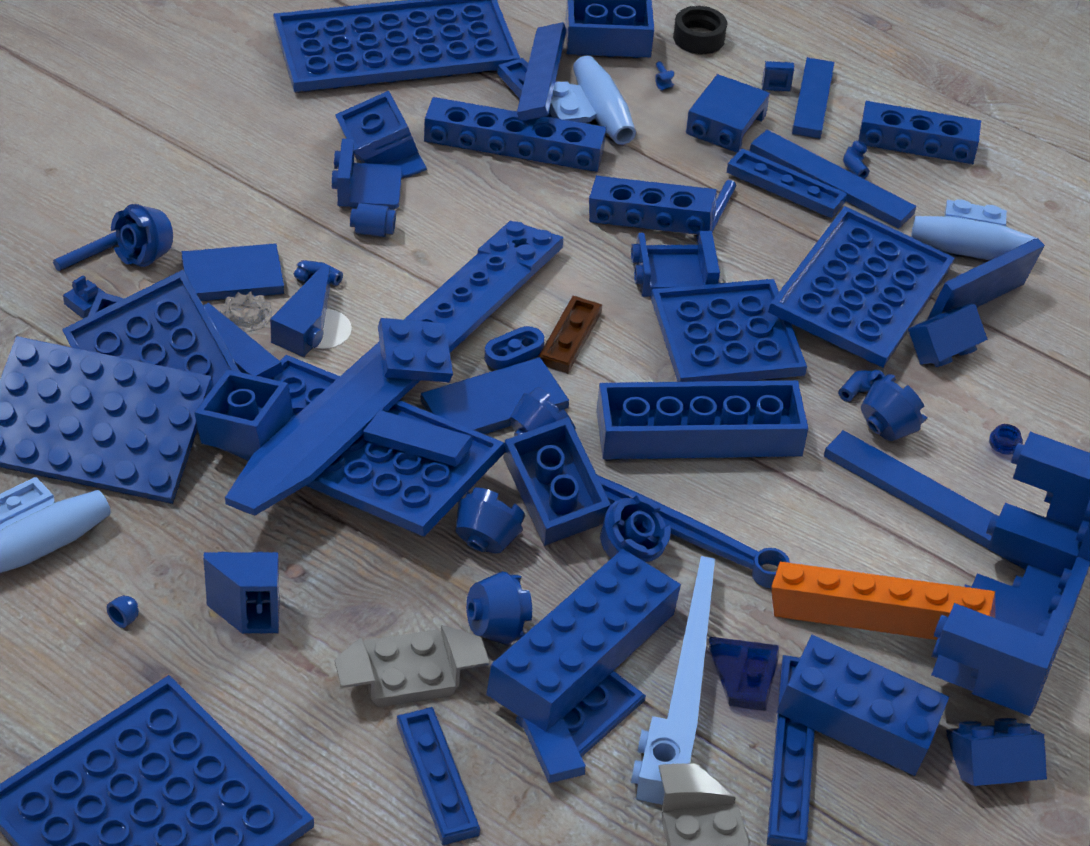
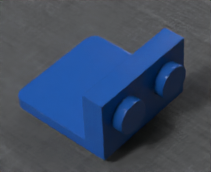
[332,139,402,209]

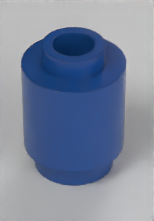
[350,203,396,237]

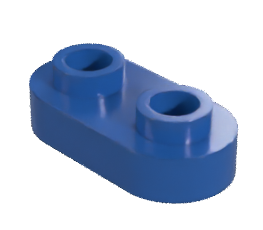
[484,326,545,370]

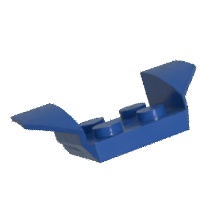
[335,91,427,179]

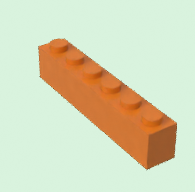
[771,561,995,640]

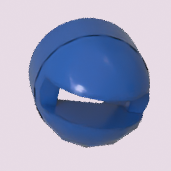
[106,595,139,628]

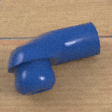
[843,140,870,179]
[293,260,343,286]
[838,370,885,402]

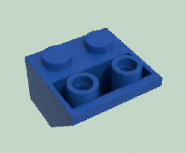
[204,552,280,634]
[946,718,1047,786]

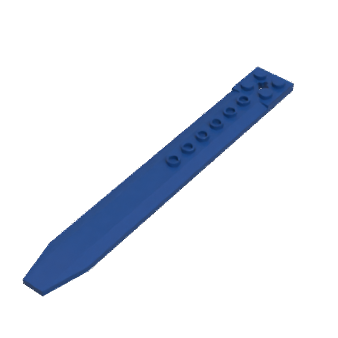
[225,220,563,516]

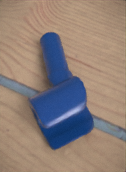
[655,61,674,90]

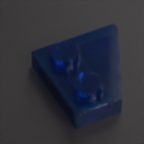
[709,637,779,711]

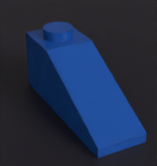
[270,263,330,357]

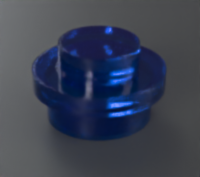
[989,424,1023,455]

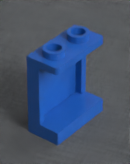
[686,74,770,152]
[631,231,720,297]

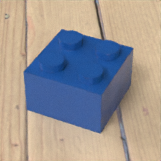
[194,369,294,456]

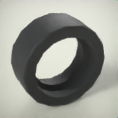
[673,5,727,54]

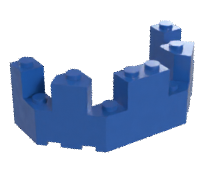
[931,432,1090,716]

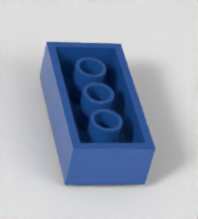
[776,634,949,776]

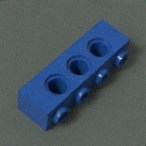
[858,101,981,164]
[589,176,717,235]

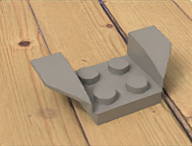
[334,625,490,708]
[658,763,750,846]

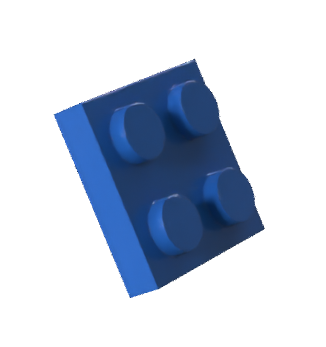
[378,318,453,383]

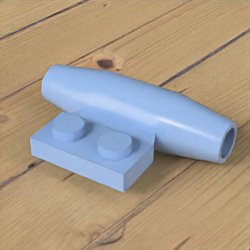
[549,56,636,145]
[911,199,1037,260]
[0,477,111,573]

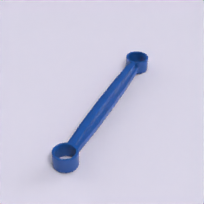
[597,475,790,588]

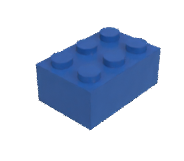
[565,0,654,58]
[503,417,611,546]

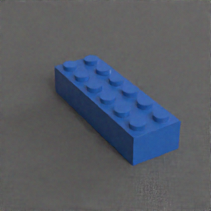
[596,380,808,459]
[486,549,681,732]

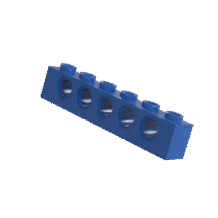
[424,97,607,172]

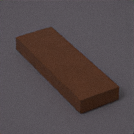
[539,296,602,374]

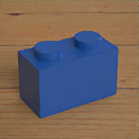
[908,304,988,367]

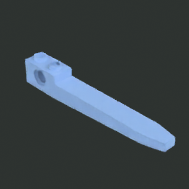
[631,556,715,805]

